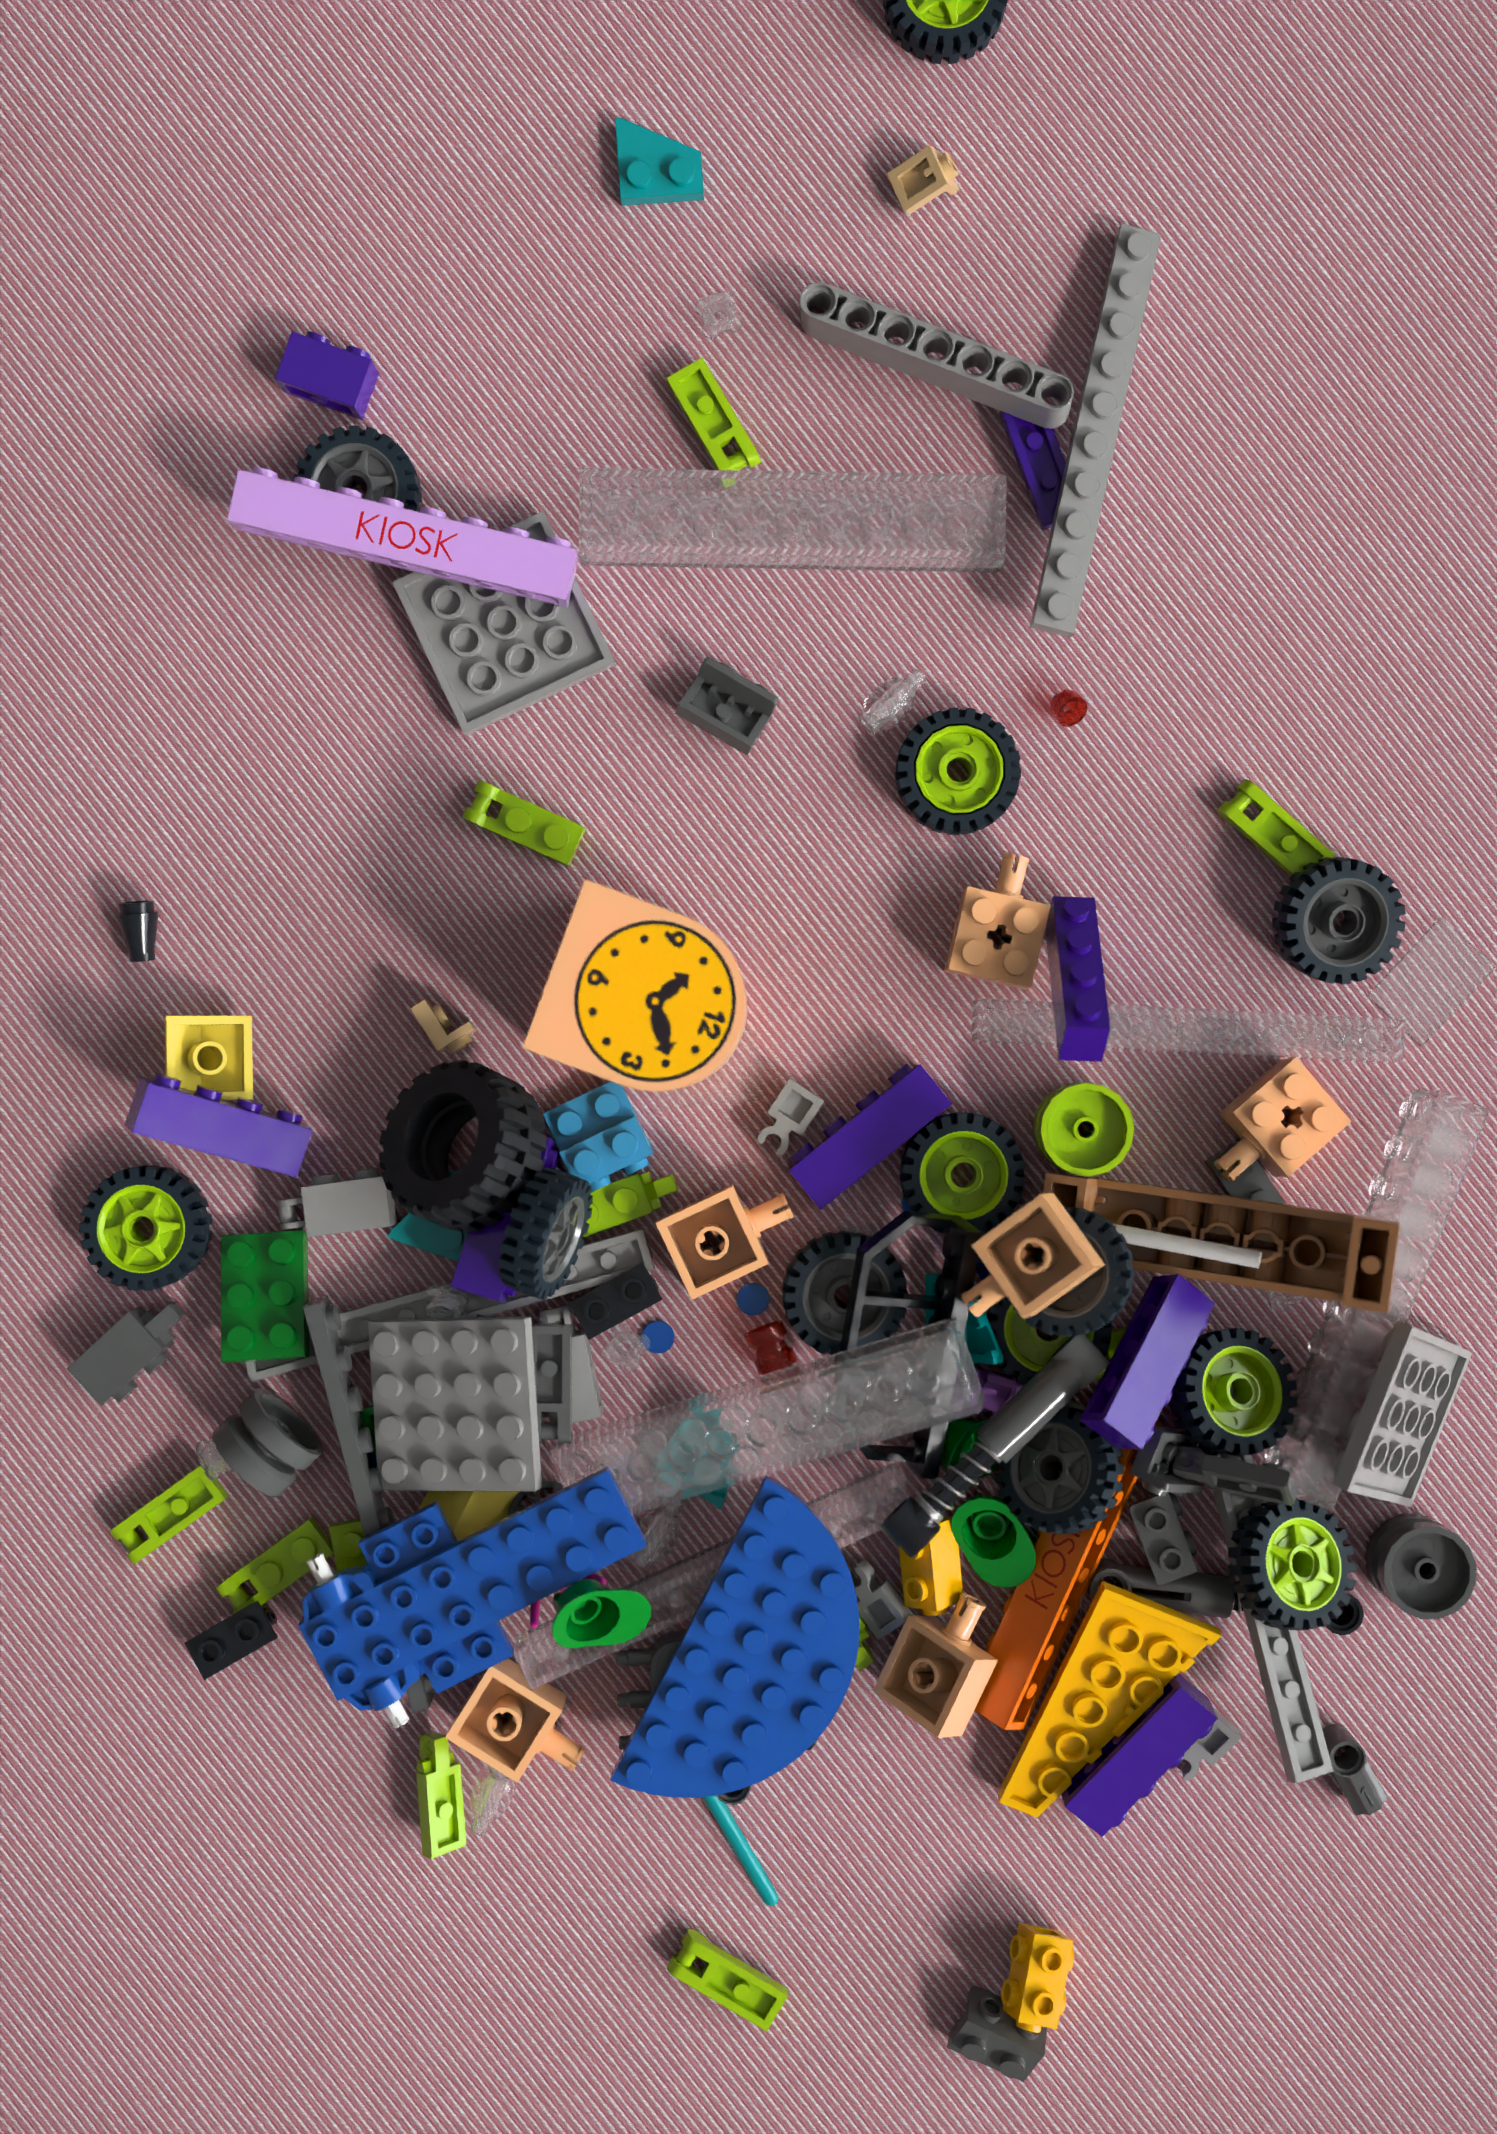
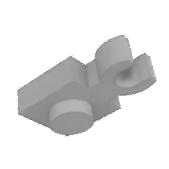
[757,1078,824,1157]
[850,1560,913,1640]
[1181,1708,1241,1781]

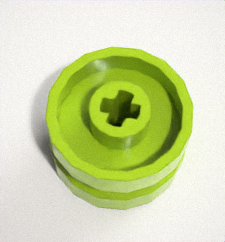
[1032,1082,1135,1177]

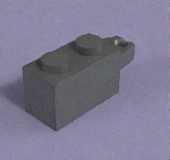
[67,1302,186,1406]

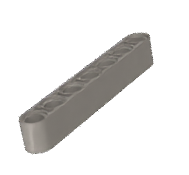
[799,282,1074,429]

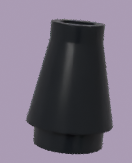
[116,900,159,962]

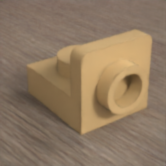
[887,145,959,215]
[410,999,477,1054]

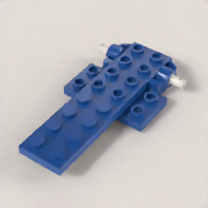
[298,1467,647,1728]

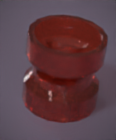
[744,1320,797,1375]

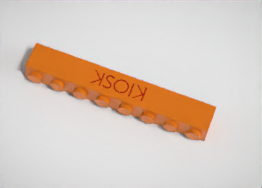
[975,1420,1162,1730]

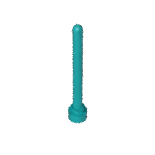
[702,1795,779,1906]

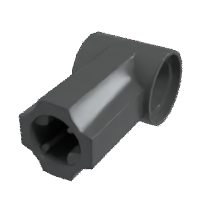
[1322,1724,1388,1816]

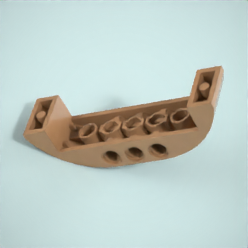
[1043,1173,1401,1313]

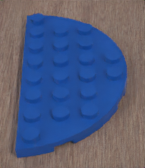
[610,1475,860,1798]

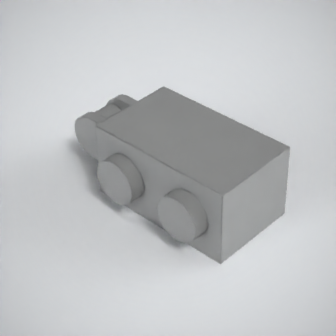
[277,1168,398,1238]
[540,1305,604,1424]

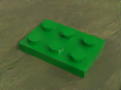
[221,1230,309,1363]

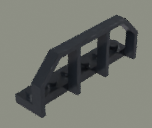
[829,1210,983,1479]

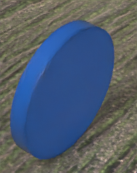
[737,1283,769,1316]
[642,1321,675,1354]

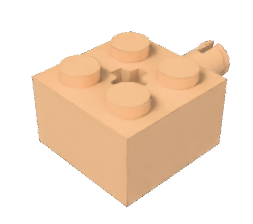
[944,853,1051,990]
[1214,1057,1352,1182]
[656,1184,794,1300]
[961,1193,1105,1319]
[872,1593,998,1738]
[445,1658,586,1783]

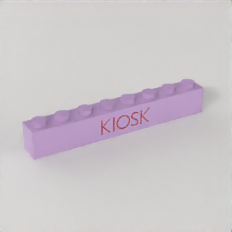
[227,467,578,608]

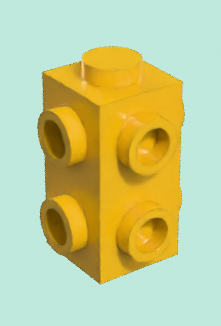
[899,1516,963,1616]
[1001,1922,1074,2033]

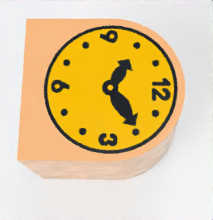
[523,879,747,1091]

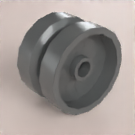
[212,1388,323,1498]
[1366,1514,1477,1619]

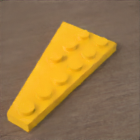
[997,1581,1222,1818]

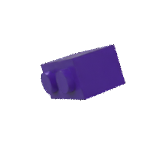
[275,331,379,420]

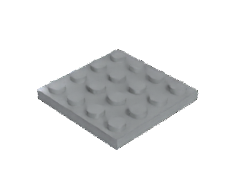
[392,510,616,736]
[368,1316,542,1491]
[1332,1321,1473,1507]

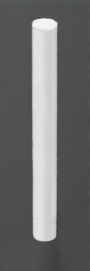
[1114,1224,1262,1269]

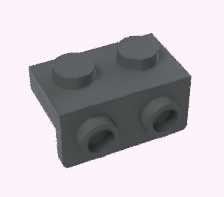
[675,657,779,755]
[1129,1426,1204,1497]
[1128,1488,1198,1585]
[947,1986,1047,2082]

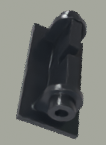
[569,1262,663,1340]
[184,1600,278,1680]

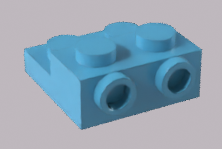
[543,1081,655,1193]

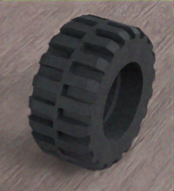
[379,1060,547,1232]

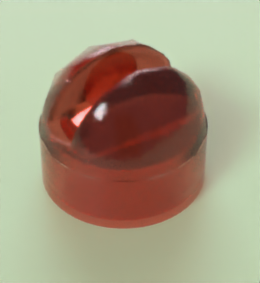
[1050,689,1088,727]

